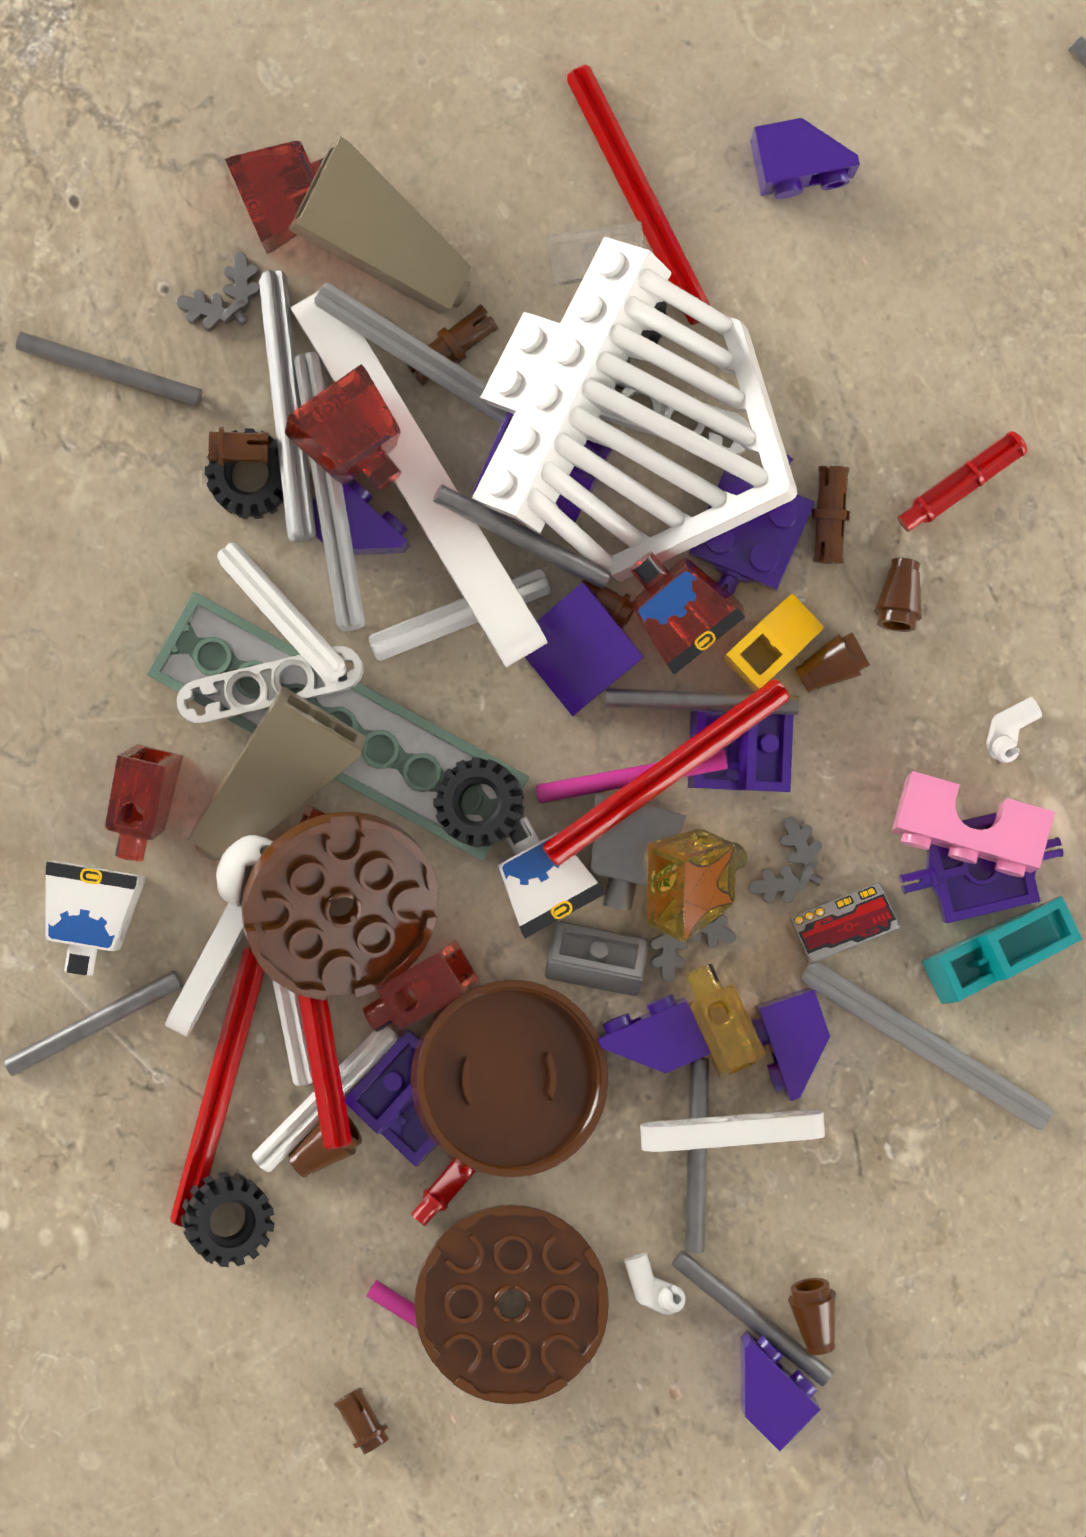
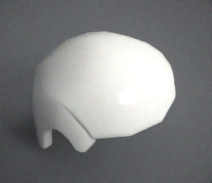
[216,835,274,908]

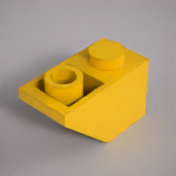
[722,593,825,693]

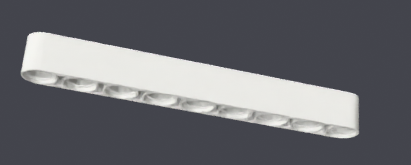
[290,291,548,667]

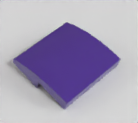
[525,582,645,717]
[687,711,794,792]
[345,1030,437,1167]

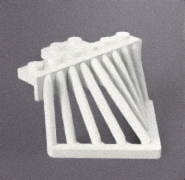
[472,237,797,582]

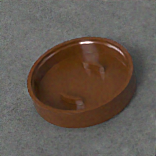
[411,980,608,1177]

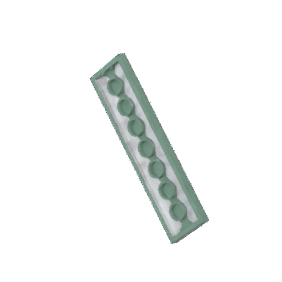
[147,591,529,861]

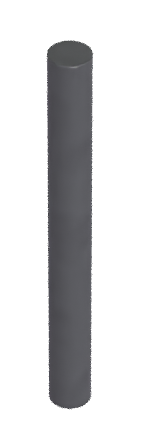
[16,332,203,408]
[433,484,611,589]
[605,688,799,715]
[4,970,183,1076]
[685,1058,709,1253]
[672,1250,834,1387]

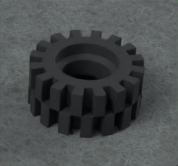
[205,428,284,519]
[433,757,525,847]
[181,1172,275,1267]

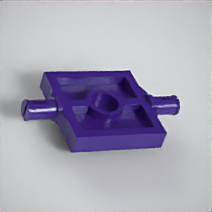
[689,454,815,607]
[899,812,1064,924]

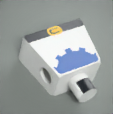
[498,817,605,939]
[45,861,146,976]

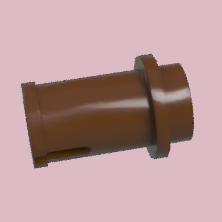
[208,427,269,466]
[581,580,637,629]
[334,1387,389,1454]

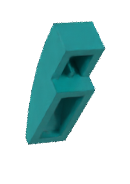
[921,896,1083,1004]

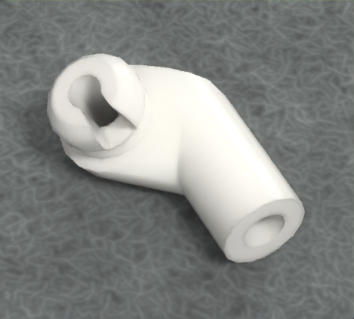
[986,697,1042,763]
[624,1253,686,1315]

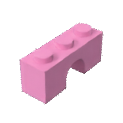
[891,771,1055,877]

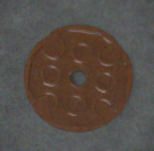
[242,812,438,1000]
[414,1204,609,1404]

